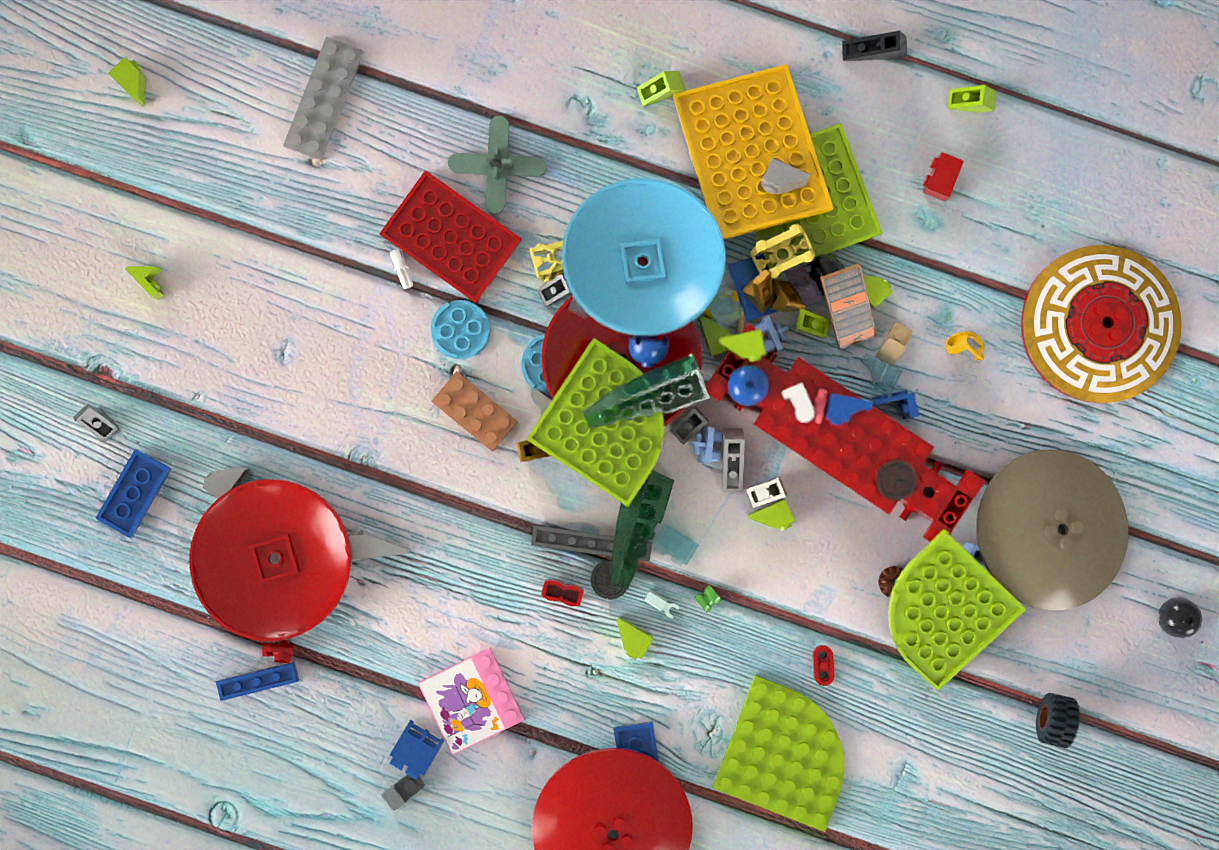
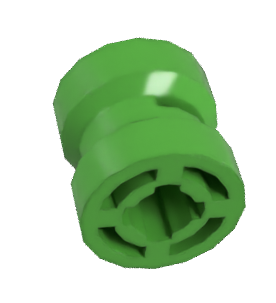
[694,585,722,613]

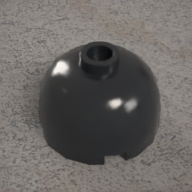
[807,254,844,295]
[1158,598,1203,638]

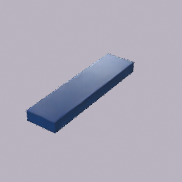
[216,661,299,701]

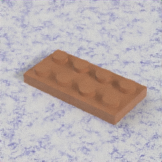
[431,371,518,452]

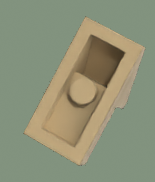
[875,322,913,366]

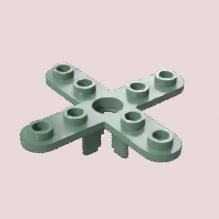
[448,116,546,214]

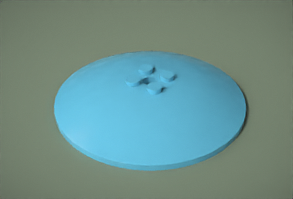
[562,178,725,335]

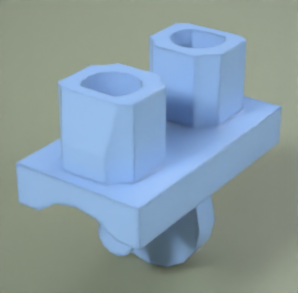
[754,316,789,353]
[689,427,723,463]

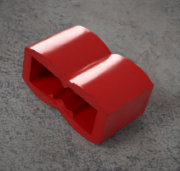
[541,579,584,607]

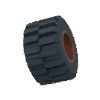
[1036,693,1080,748]

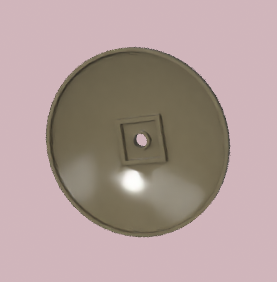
[976,449,1128,610]

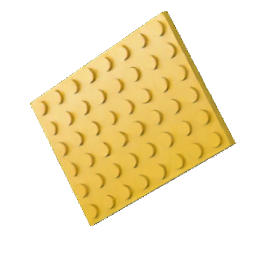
[673,64,833,240]

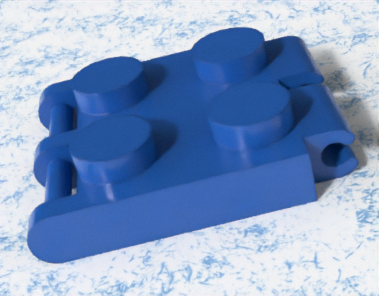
[389,720,445,780]

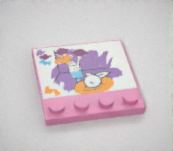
[418,647,525,755]

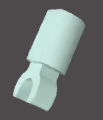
[644,589,679,619]

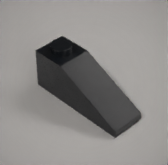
[842,30,907,61]

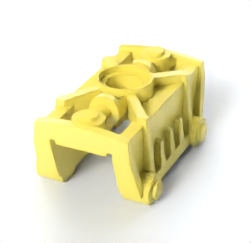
[750,224,816,279]
[529,241,564,282]

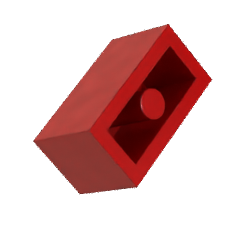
[922,152,964,201]

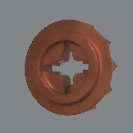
[878,566,904,597]

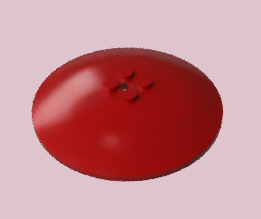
[189,479,352,641]
[532,748,693,850]

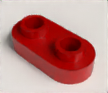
[812,645,834,686]

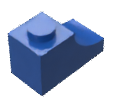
[825,394,873,426]

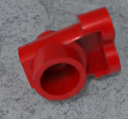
[262,640,294,663]

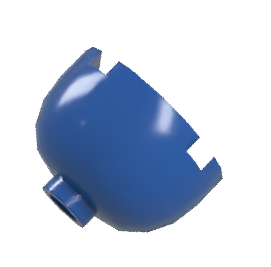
[629,335,669,367]
[728,365,769,406]

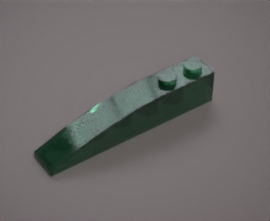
[582,354,709,428]
[611,470,675,590]

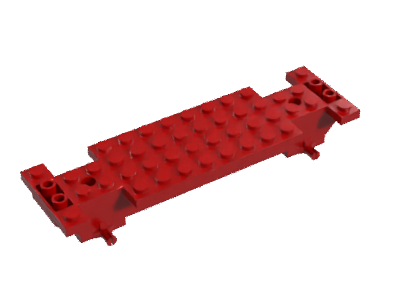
[702,323,985,542]

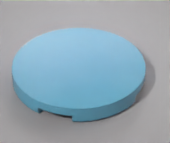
[431,300,491,359]
[521,335,550,394]

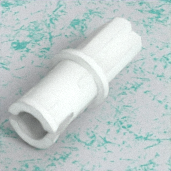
[390,249,413,289]

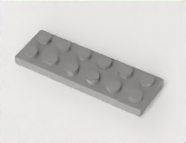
[283,37,364,161]

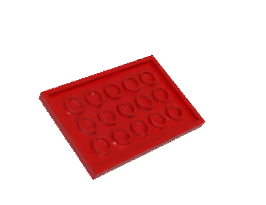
[379,170,522,303]

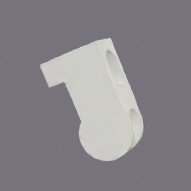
[781,383,814,423]

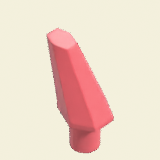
[814,389,828,424]

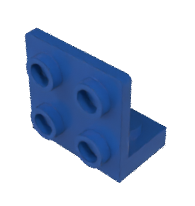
[872,390,919,419]

